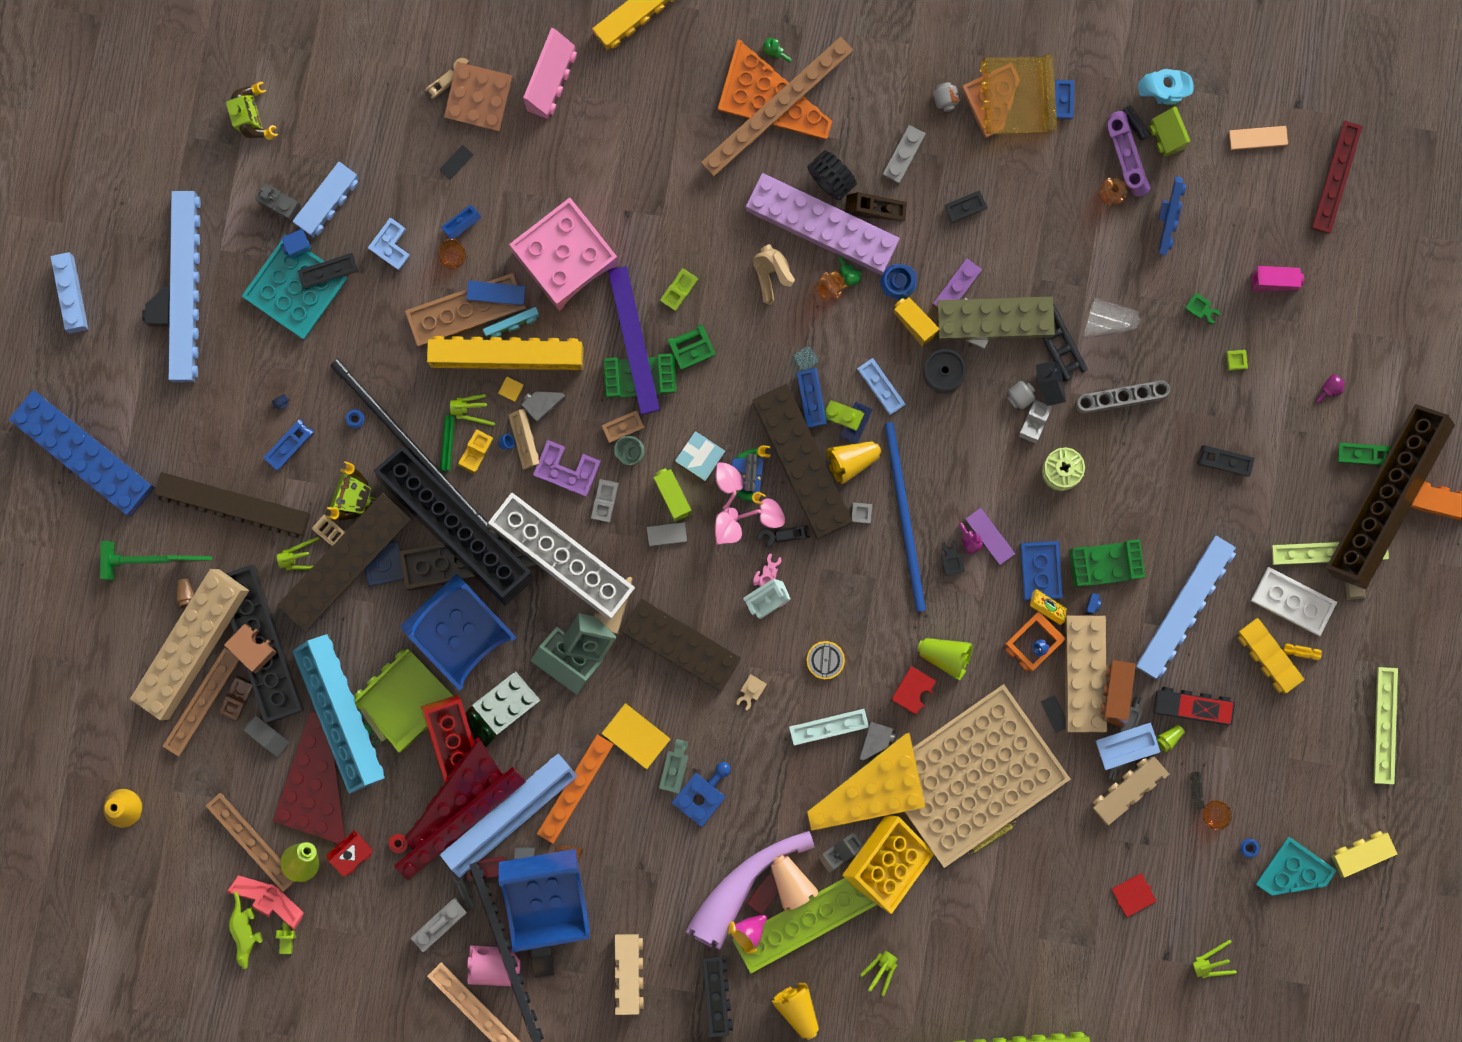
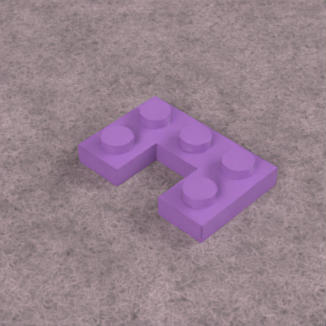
[533,440,601,497]

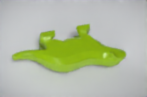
[228,891,263,969]

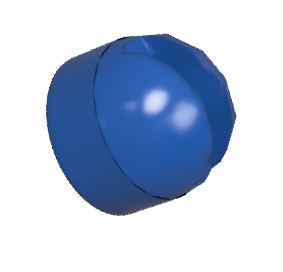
[498,434,515,450]
[1032,640,1049,657]

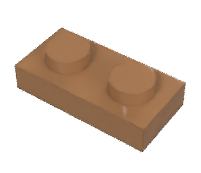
[602,410,644,444]

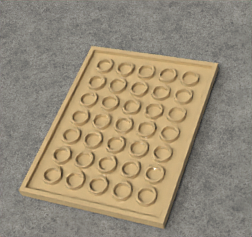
[905,684,1071,868]

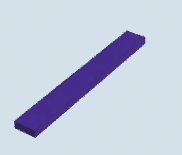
[608,266,660,415]

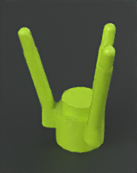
[450,394,495,426]
[277,537,320,571]
[1193,940,1237,978]
[860,951,898,996]

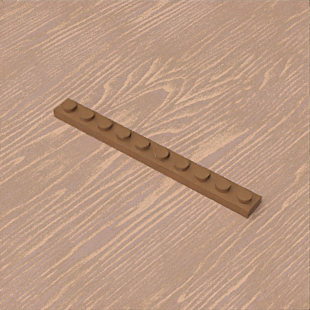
[701,37,854,177]

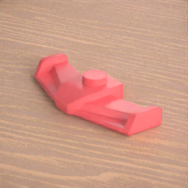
[227,875,304,931]

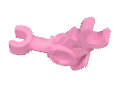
[753,554,786,607]

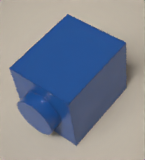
[281,229,312,259]

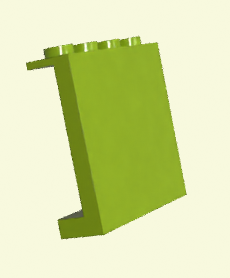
[354,649,453,753]

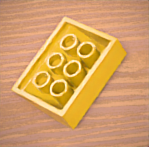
[842,815,934,914]

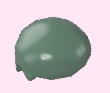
[614,436,645,466]

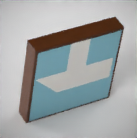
[674,430,727,483]

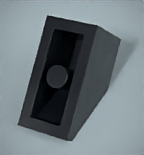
[142,286,170,327]
[1036,361,1066,406]

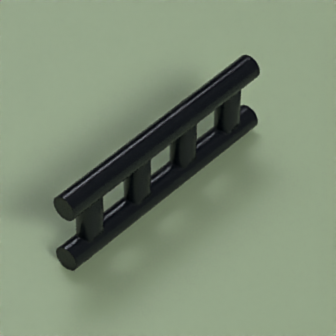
[1042,303,1088,382]

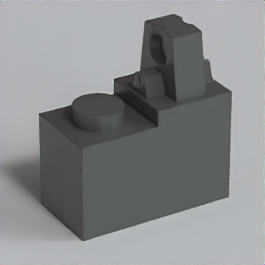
[255,183,301,222]

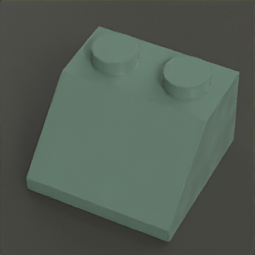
[564,613,616,662]

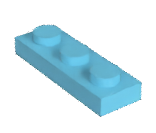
[483,307,540,339]

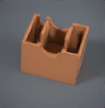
[224,624,277,673]

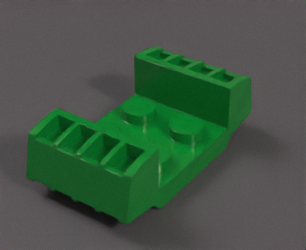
[602,354,677,399]
[1068,539,1146,588]

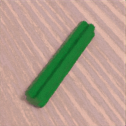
[440,415,455,472]

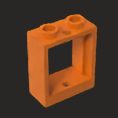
[1004,611,1066,672]

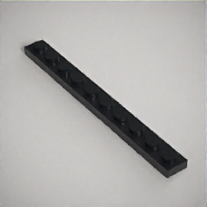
[469,862,544,1042]

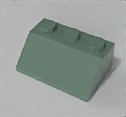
[531,627,603,695]

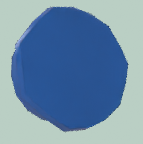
[880,264,917,300]

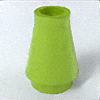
[1157,724,1185,752]

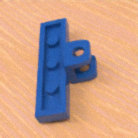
[1159,176,1186,255]

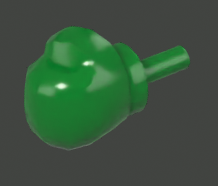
[763,38,792,63]
[838,256,862,286]

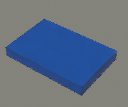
[1020,541,1063,601]

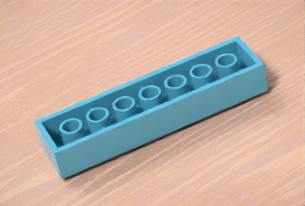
[292,634,385,794]

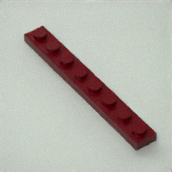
[394,767,526,880]

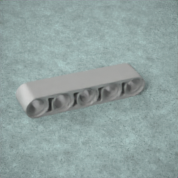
[1076,381,1170,414]

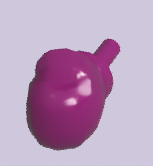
[1316,374,1345,403]
[958,523,983,554]

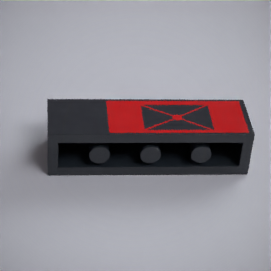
[1153,687,1235,726]

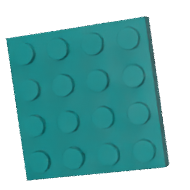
[242,235,348,340]

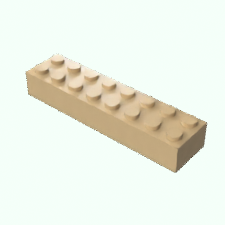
[130,569,249,720]

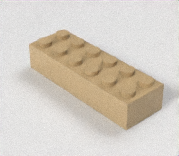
[1065,616,1107,733]

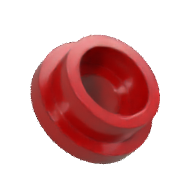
[389,834,408,853]

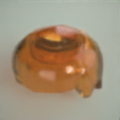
[437,239,466,269]
[1202,800,1232,830]

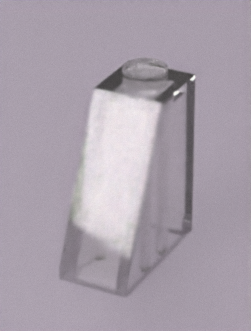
[1082,298,1140,338]

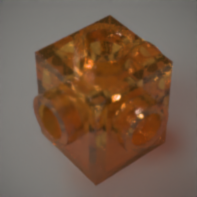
[1099,177,1128,207]
[813,270,847,302]

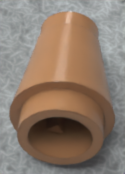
[177,579,194,608]

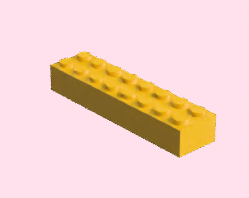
[427,336,584,370]

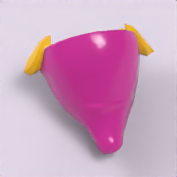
[728,915,767,954]

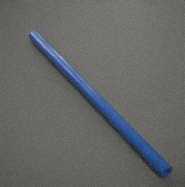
[884,422,926,612]

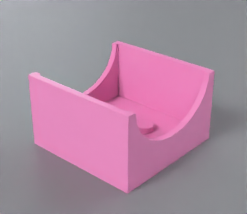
[509,198,619,311]

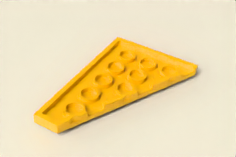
[808,733,925,831]

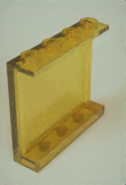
[980,54,1057,134]

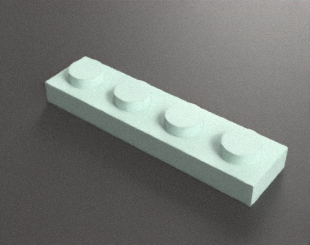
[789,709,869,746]

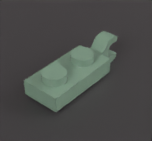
[659,739,688,793]

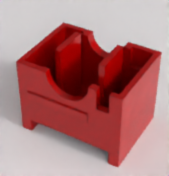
[890,666,936,715]

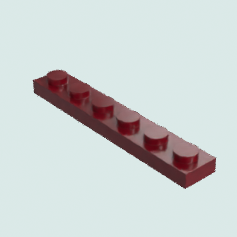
[1311,121,1363,234]

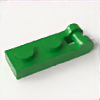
[1337,443,1392,466]

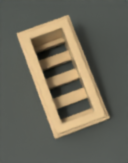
[312,514,345,546]

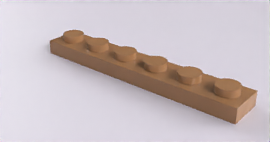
[162,648,240,757]
[206,793,294,892]

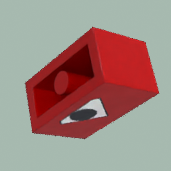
[326,830,373,877]

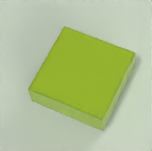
[1226,350,1248,371]

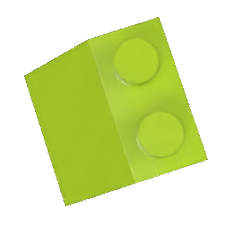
[1149,106,1190,157]

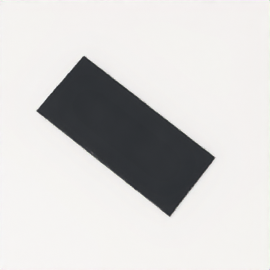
[440,145,473,179]
[1041,695,1066,733]

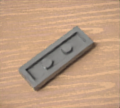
[883,125,926,184]

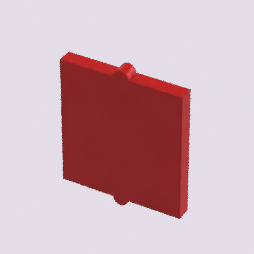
[1111,873,1157,917]

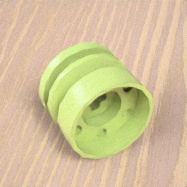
[1042,447,1085,491]

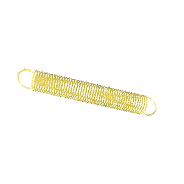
[968,821,1016,854]

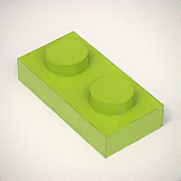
[825,400,864,431]

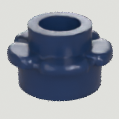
[271,394,290,411]

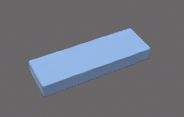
[857,358,906,416]

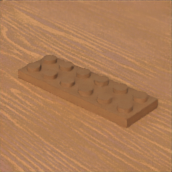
[405,273,526,347]

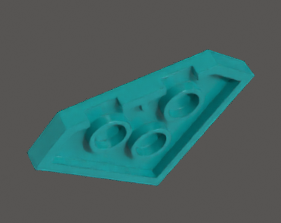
[1255,837,1337,896]

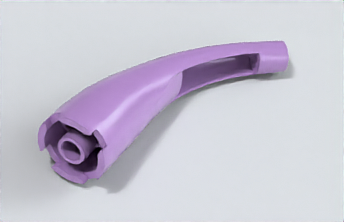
[685,831,815,950]

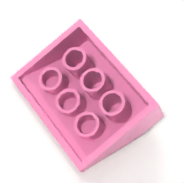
[523,28,577,119]

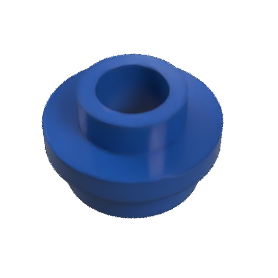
[345,409,365,429]
[1240,839,1260,858]

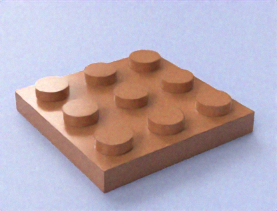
[444,62,513,131]

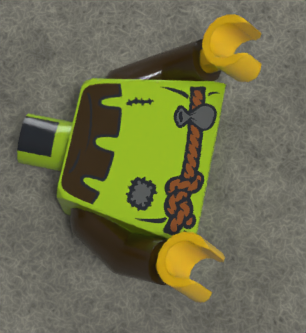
[226,82,278,140]
[326,461,376,521]

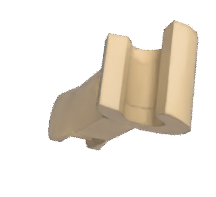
[425,58,470,99]

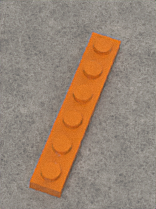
[537,734,614,844]

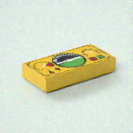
[1030,589,1067,625]

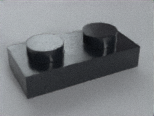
[944,191,987,223]

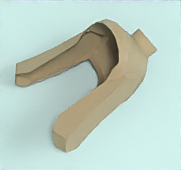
[753,244,795,305]

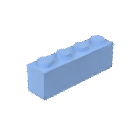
[293,162,359,238]
[51,252,88,334]

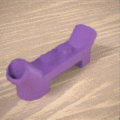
[1108,111,1150,197]

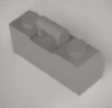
[411,898,468,952]

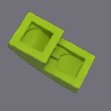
[660,268,699,311]

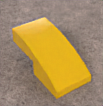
[458,429,493,474]

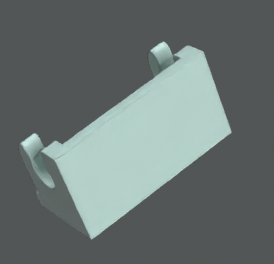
[743,579,791,619]

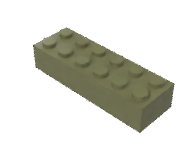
[937,296,1055,341]

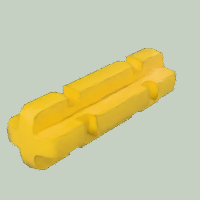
[1283,644,1322,660]

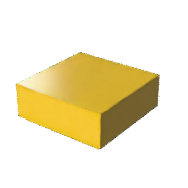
[498,377,524,403]

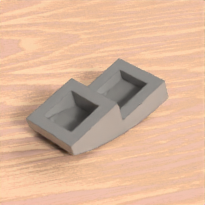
[1019,400,1052,444]
[591,479,619,522]

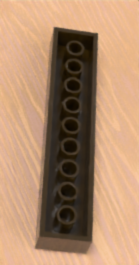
[1326,404,1455,590]

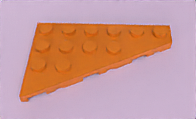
[718,39,832,140]

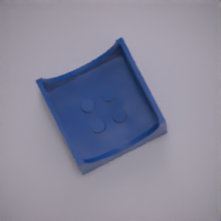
[400,574,517,691]
[499,849,590,952]

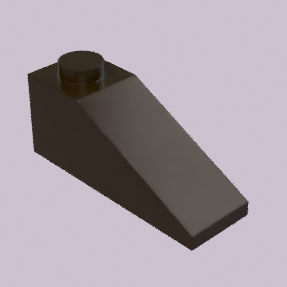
[845,192,907,221]

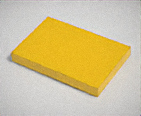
[602,703,671,769]

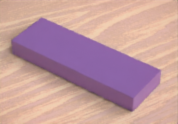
[965,508,1015,566]

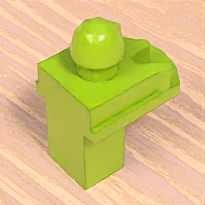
[276,921,296,954]

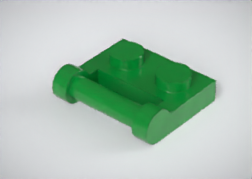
[667,324,716,371]

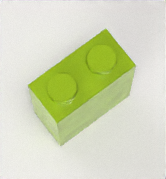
[654,468,692,522]

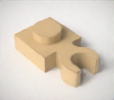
[737,674,767,710]

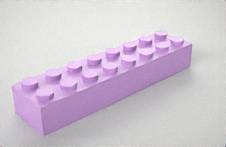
[746,173,900,276]

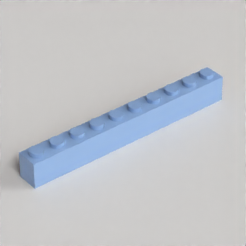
[169,191,201,382]

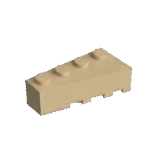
[1091,757,1170,825]
[615,934,644,1015]

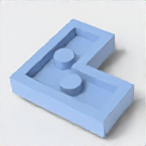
[368,218,410,271]

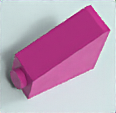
[1252,266,1304,292]

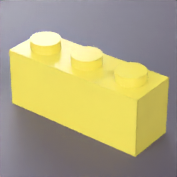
[1331,831,1397,878]

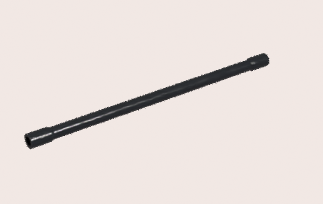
[330,358,490,530]

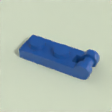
[263,419,314,471]

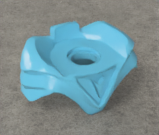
[1138,69,1194,105]

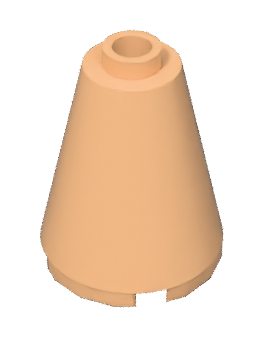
[771,855,818,912]

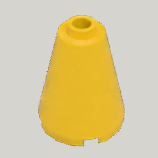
[826,441,881,485]
[103,789,142,828]
[772,983,819,1040]

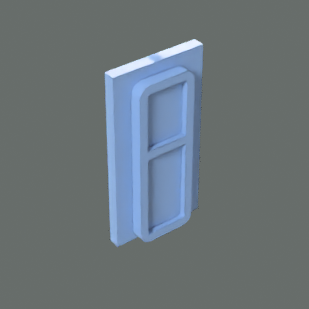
[1096,723,1160,770]

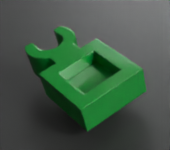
[1185,293,1221,325]

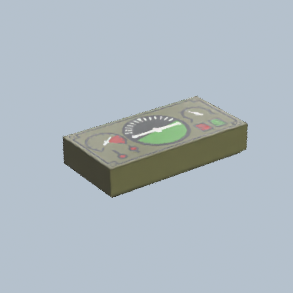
[359,708,386,749]

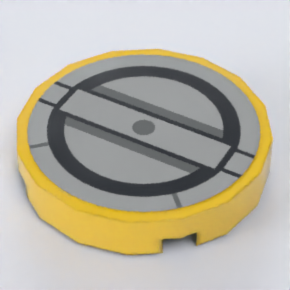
[806,641,845,680]

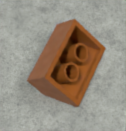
[1100,660,1136,728]

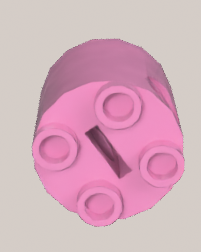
[468,945,520,986]

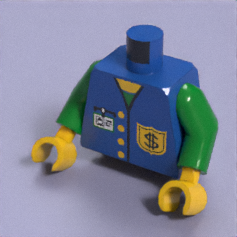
[732,445,771,505]

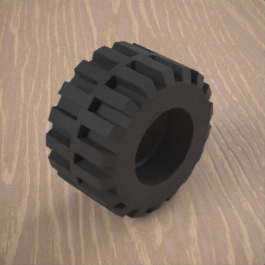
[807,150,857,200]

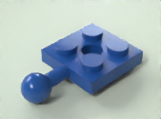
[672,762,731,827]

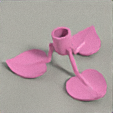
[715,462,785,545]

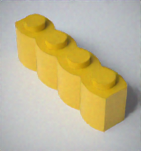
[1237,618,1304,694]

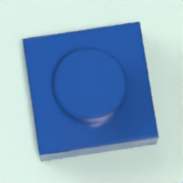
[1085,593,1102,615]

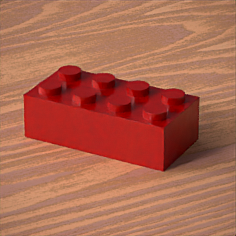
[421,695,474,784]

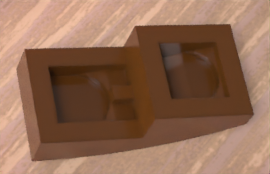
[219,676,253,721]

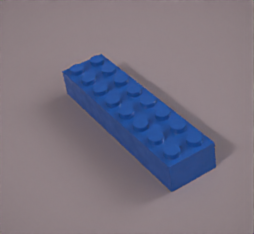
[8,390,155,517]

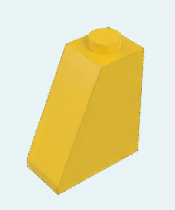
[894,298,939,347]

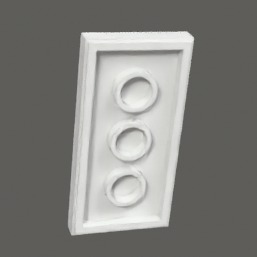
[1251,567,1337,636]

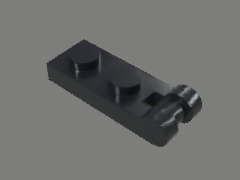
[1197,445,1254,477]

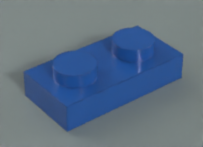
[1054,80,1074,119]
[441,205,482,240]

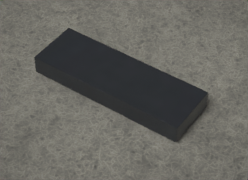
[298,253,359,289]

